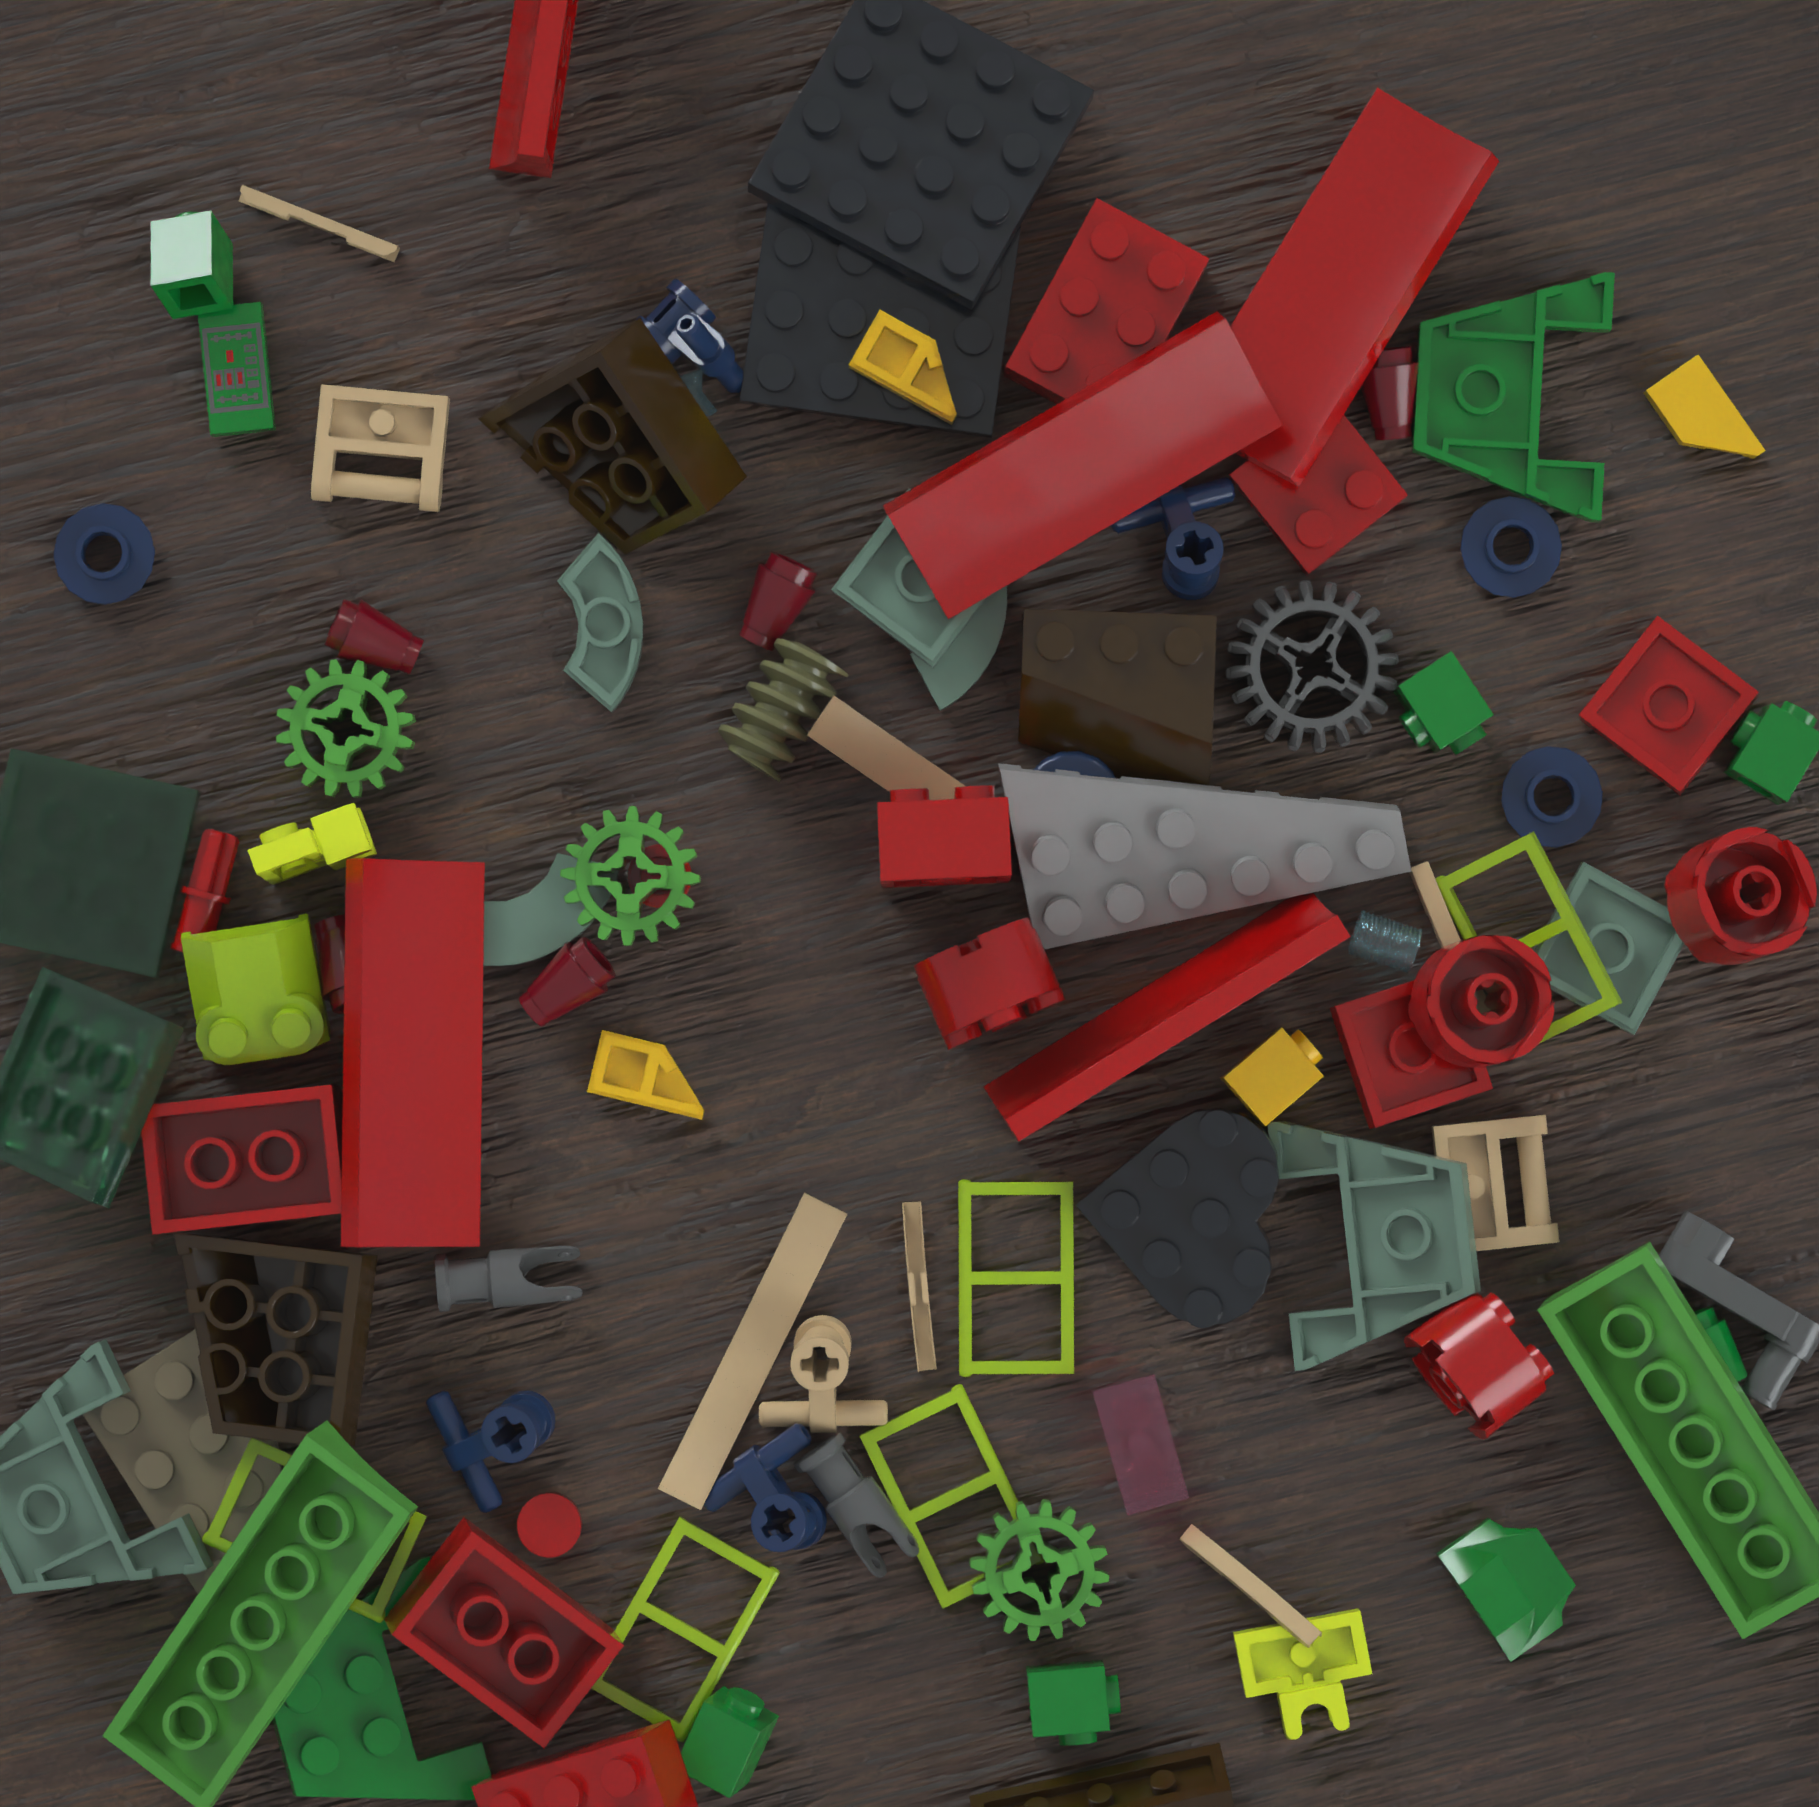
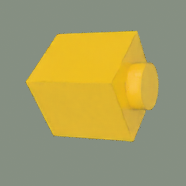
[1221,1027,1324,1126]

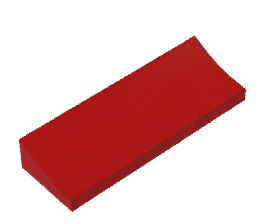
[489,0,579,178]
[1230,87,1499,487]
[883,311,1282,619]
[341,858,485,1248]
[983,893,1351,1142]

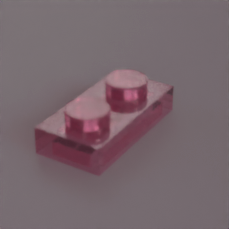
[1092,1373,1189,1516]

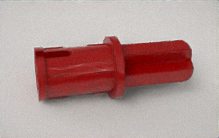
[170,829,239,952]

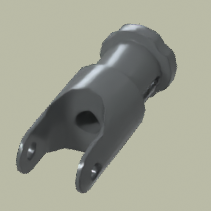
[435,1246,583,1312]
[794,1432,919,1578]

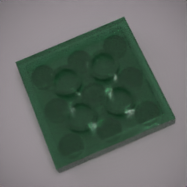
[0,748,201,978]
[0,967,184,1208]

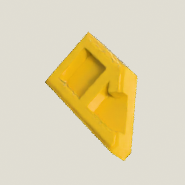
[849,310,957,425]
[1644,355,1766,458]
[587,1030,705,1120]

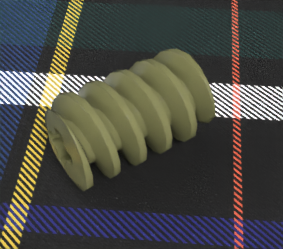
[718,638,849,783]

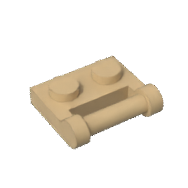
[311,384,450,512]
[1431,1115,1560,1251]

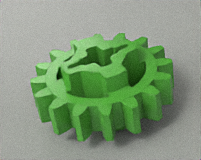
[275,659,416,798]
[560,806,701,946]
[969,1499,1109,1641]

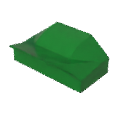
[1436,1518,1576,1662]

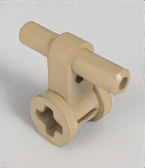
[759,1315,888,1433]

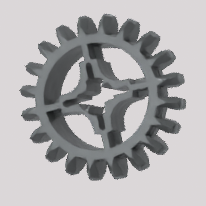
[1225,580,1399,753]

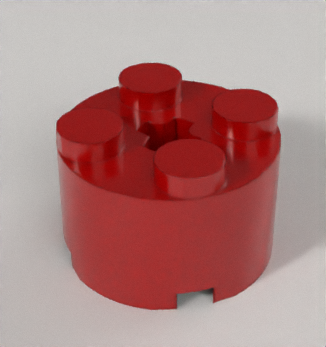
[1665,827,1817,965]
[914,917,1066,1050]
[1408,935,1554,1068]
[1404,1292,1554,1440]

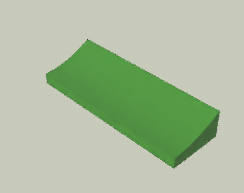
[1538,1242,1819,1639]
[102,1420,418,1807]

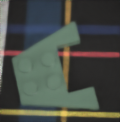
[1268,1121,1481,1371]
[0,1339,214,1594]

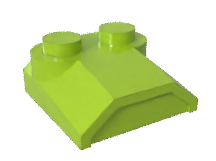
[181,914,331,1065]

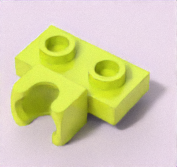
[248,803,377,885]
[1233,1608,1372,1740]

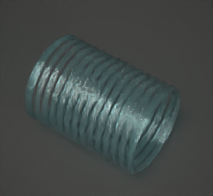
[1348,910,1423,974]

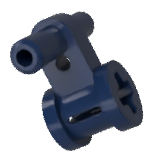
[637,278,744,393]
[1111,477,1235,600]
[426,1390,556,1513]
[703,1423,827,1552]

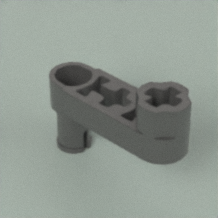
[1659,1210,1819,1411]

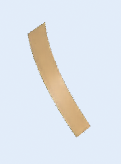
[807,696,965,800]
[658,1193,847,1510]

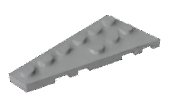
[998,763,1412,950]

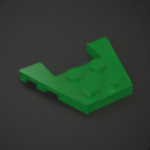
[1411,272,1615,523]
[272,1556,491,1801]

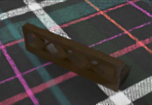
[969,1743,1234,1807]

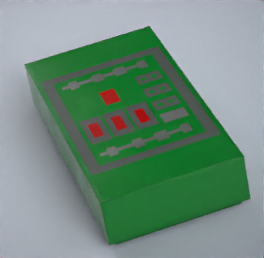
[198,302,276,437]

